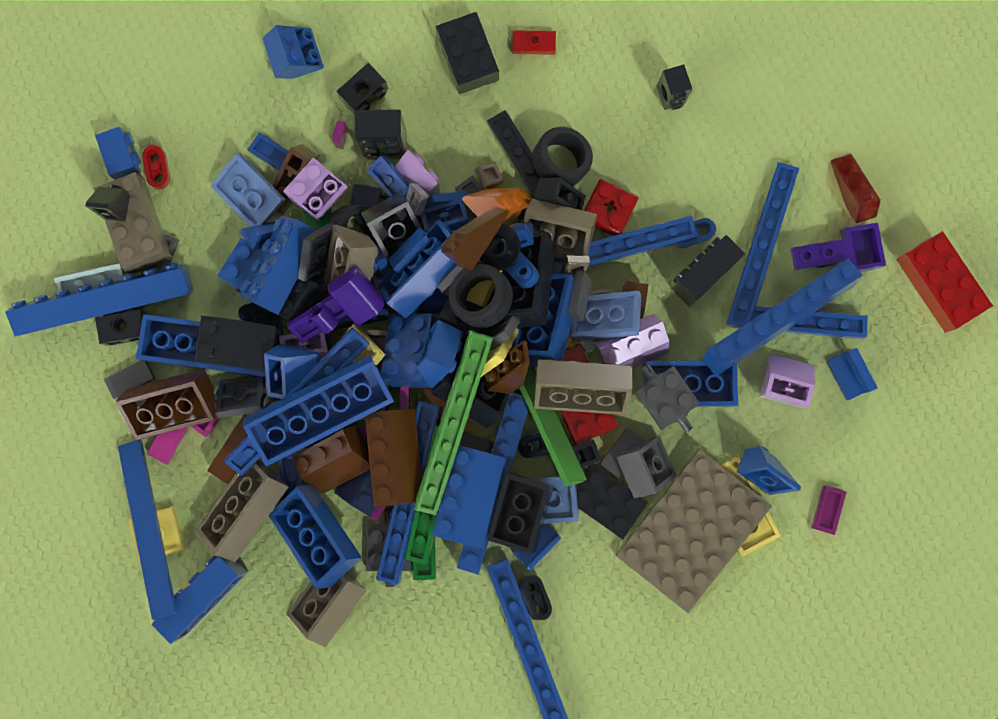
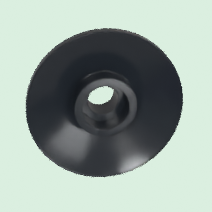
[479,224,521,271]
[238,302,283,325]

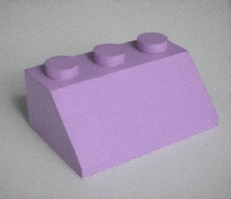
[593,313,669,369]

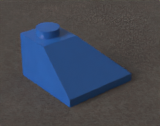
[737,446,801,495]

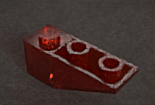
[831,154,881,223]

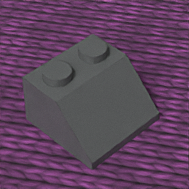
[616,435,677,498]

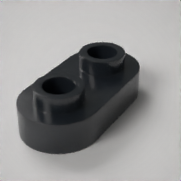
[518,433,550,458]
[519,575,552,621]

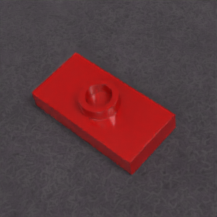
[513,30,556,55]

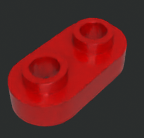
[142,145,171,190]

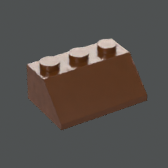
[292,425,370,494]

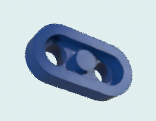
[674,218,716,249]
[505,252,539,288]

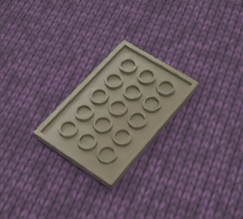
[616,449,772,613]

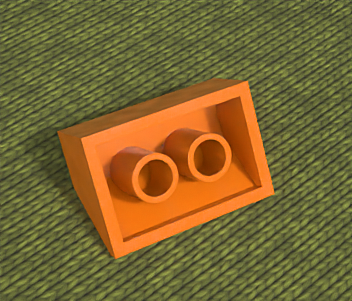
[462,187,532,226]

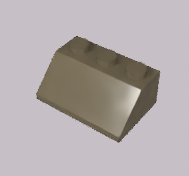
[524,199,597,260]
[323,225,378,292]
[287,572,366,647]

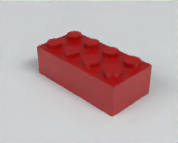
[896,231,993,333]
[559,345,618,446]

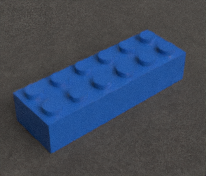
[136,314,282,377]
[243,355,394,466]

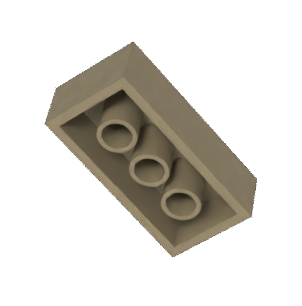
[94,172,173,274]
[534,359,632,415]
[196,460,288,562]

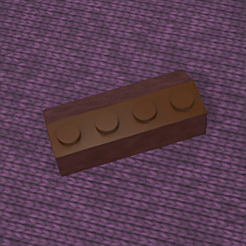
[115,369,216,440]
[365,409,422,507]

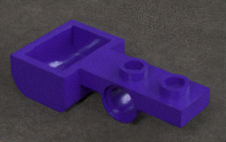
[790,222,887,272]
[288,266,384,343]

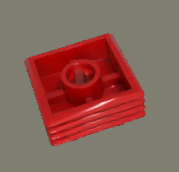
[584,179,639,236]

